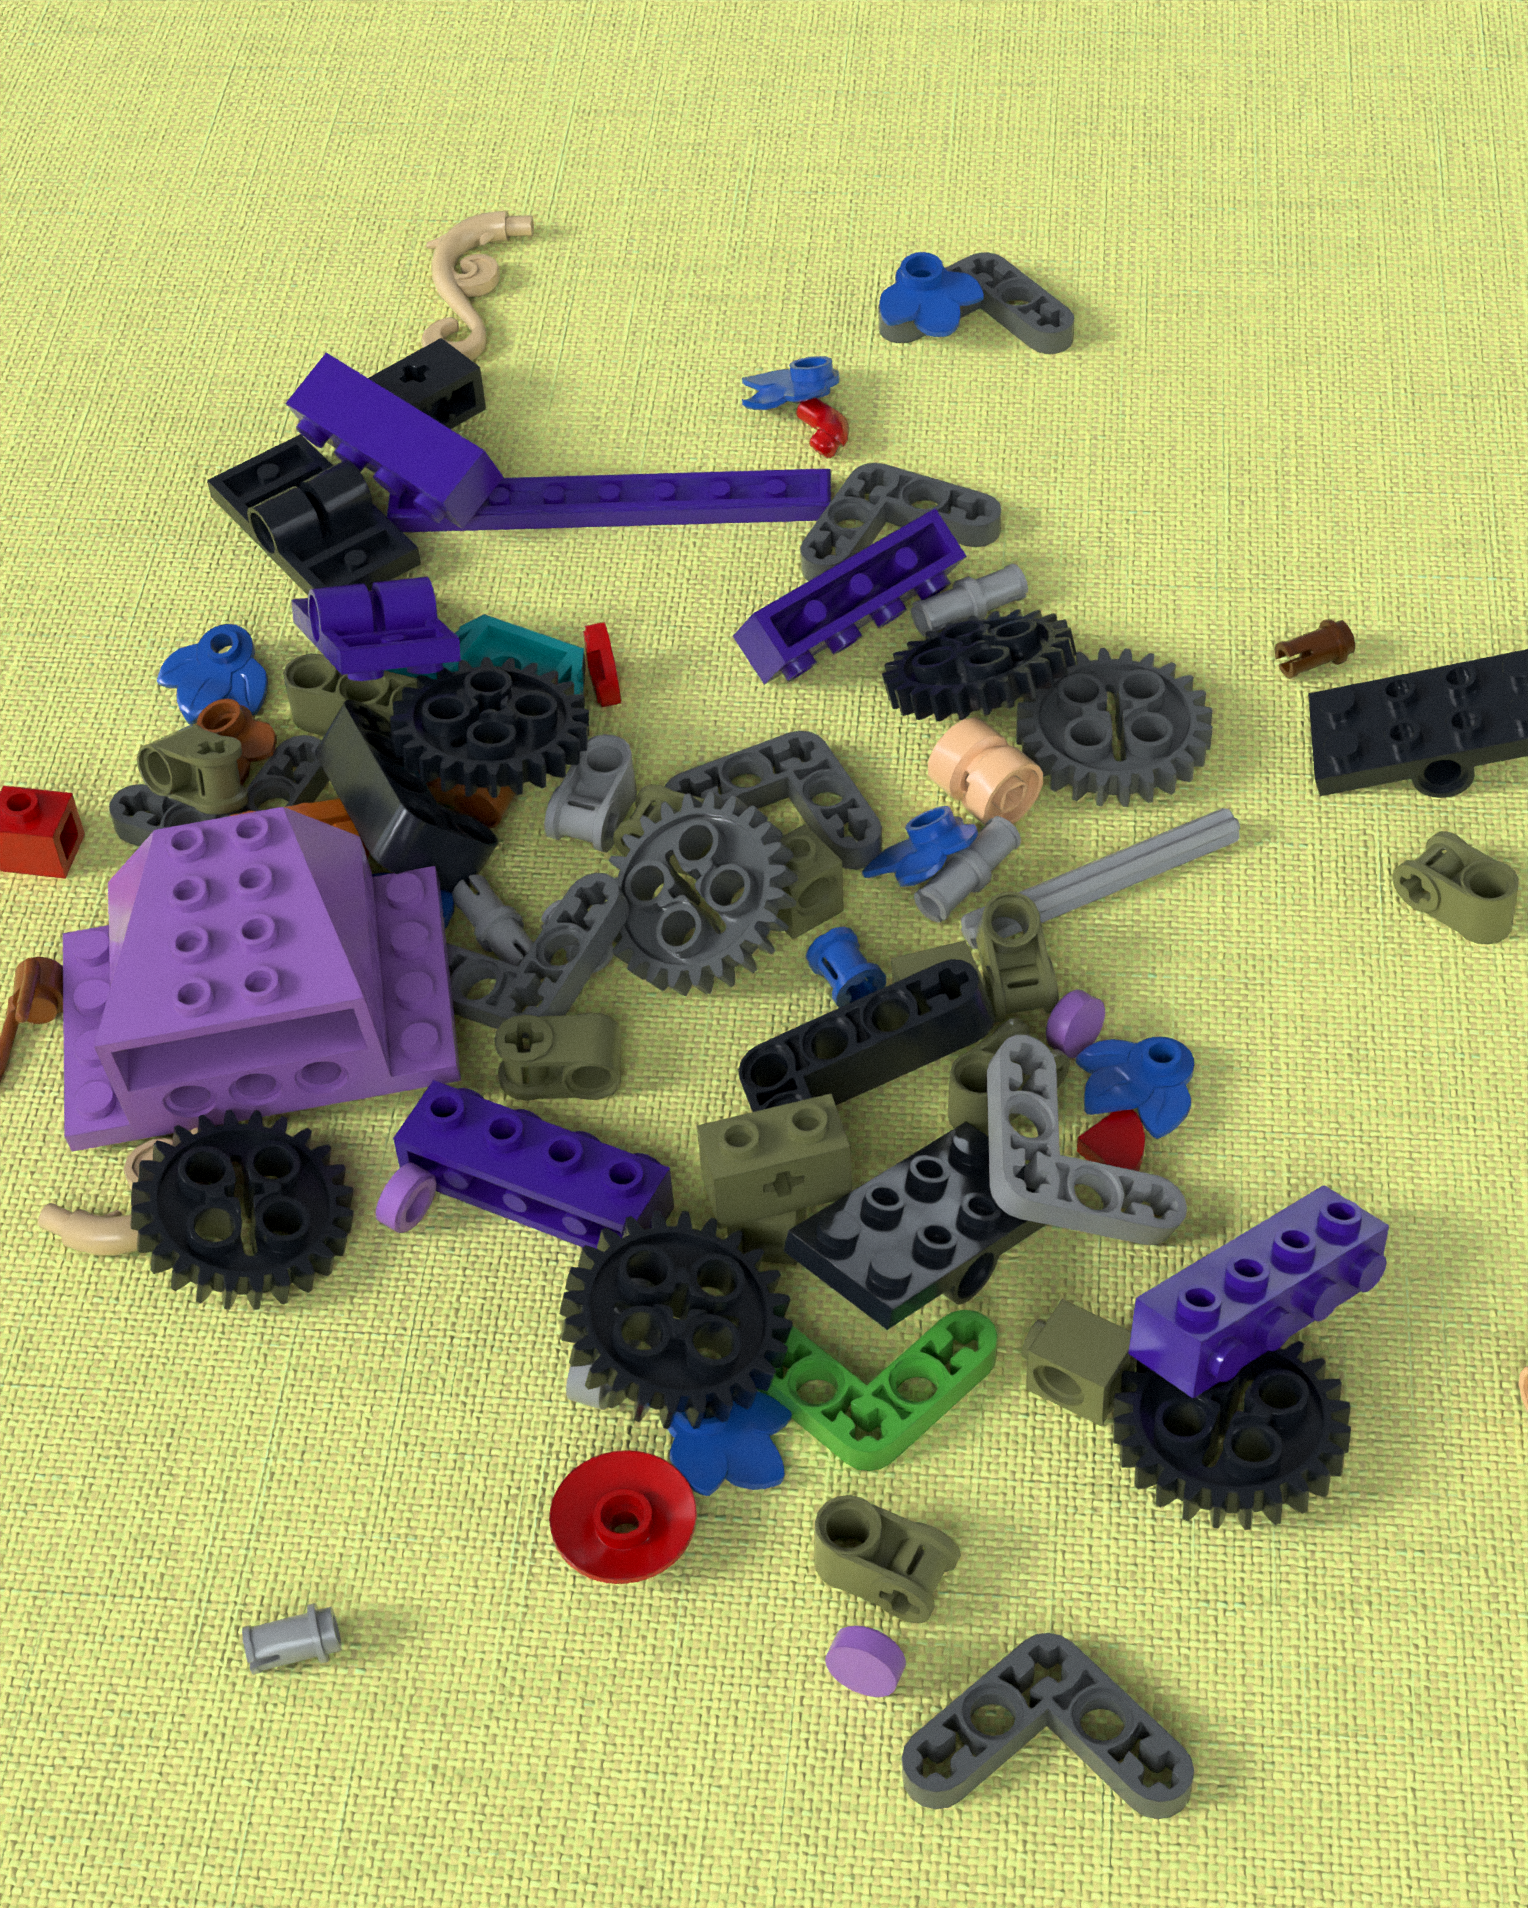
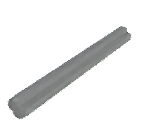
[961,808,1240,949]

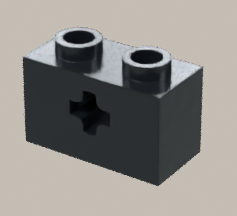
[368,338,486,429]

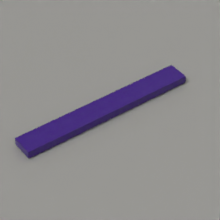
[387,469,831,533]

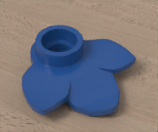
[879,252,984,337]
[742,356,840,410]
[157,624,268,725]
[862,806,978,887]
[1075,1037,1194,1139]
[668,1391,792,1496]

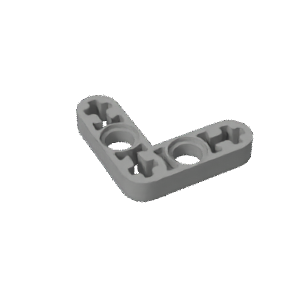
[987,1035,1187,1245]

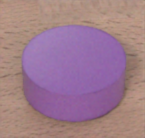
[1046,989,1105,1058]
[376,1162,436,1233]
[825,1626,906,1697]

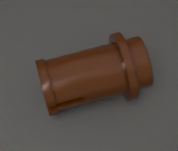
[1275,619,1355,679]

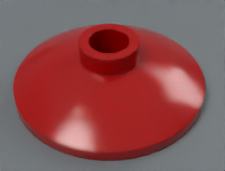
[549,1450,697,1584]

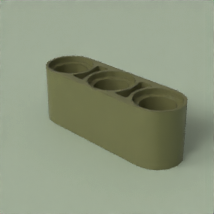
[283,653,417,736]

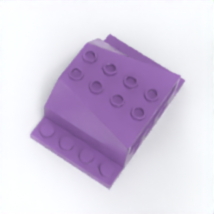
[63,807,461,1152]

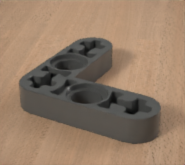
[878,252,1074,354]
[800,463,1001,581]
[665,731,882,870]
[109,735,329,846]
[446,873,629,1039]
[902,1633,1194,1819]

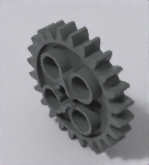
[1016,648,1213,807]
[602,791,798,996]

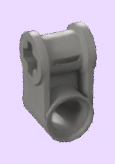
[544,734,637,853]

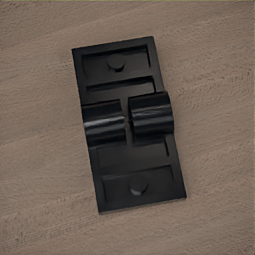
[207,434,421,595]
[1308,649,1528,798]
[783,1122,1047,1330]

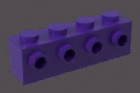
[285,353,504,529]
[733,508,967,685]
[393,1080,674,1248]
[1128,1185,1389,1398]

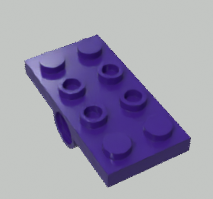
[291,577,461,681]

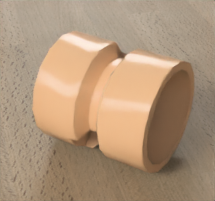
[928,717,1043,826]

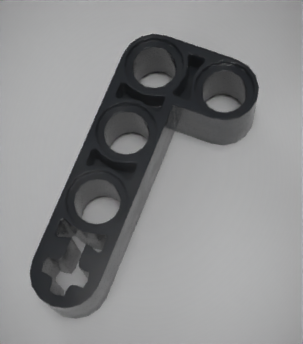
[315,700,499,893]
[738,959,995,1112]

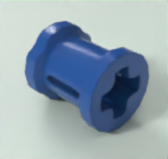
[806,927,886,1008]

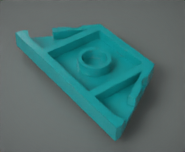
[385,614,586,695]

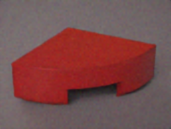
[583,622,622,707]
[1077,1109,1145,1171]

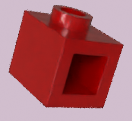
[0,785,85,879]

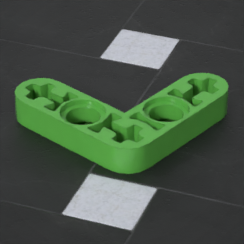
[757,1310,998,1471]

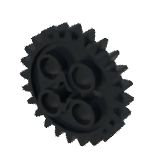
[882,609,1077,721]
[390,657,589,798]
[130,1110,354,1310]
[559,1210,793,1429]
[1113,1341,1351,1530]

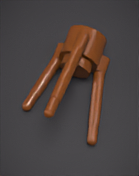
[0,957,63,1081]

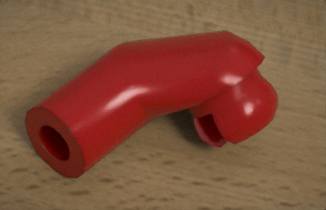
[796,397,849,459]

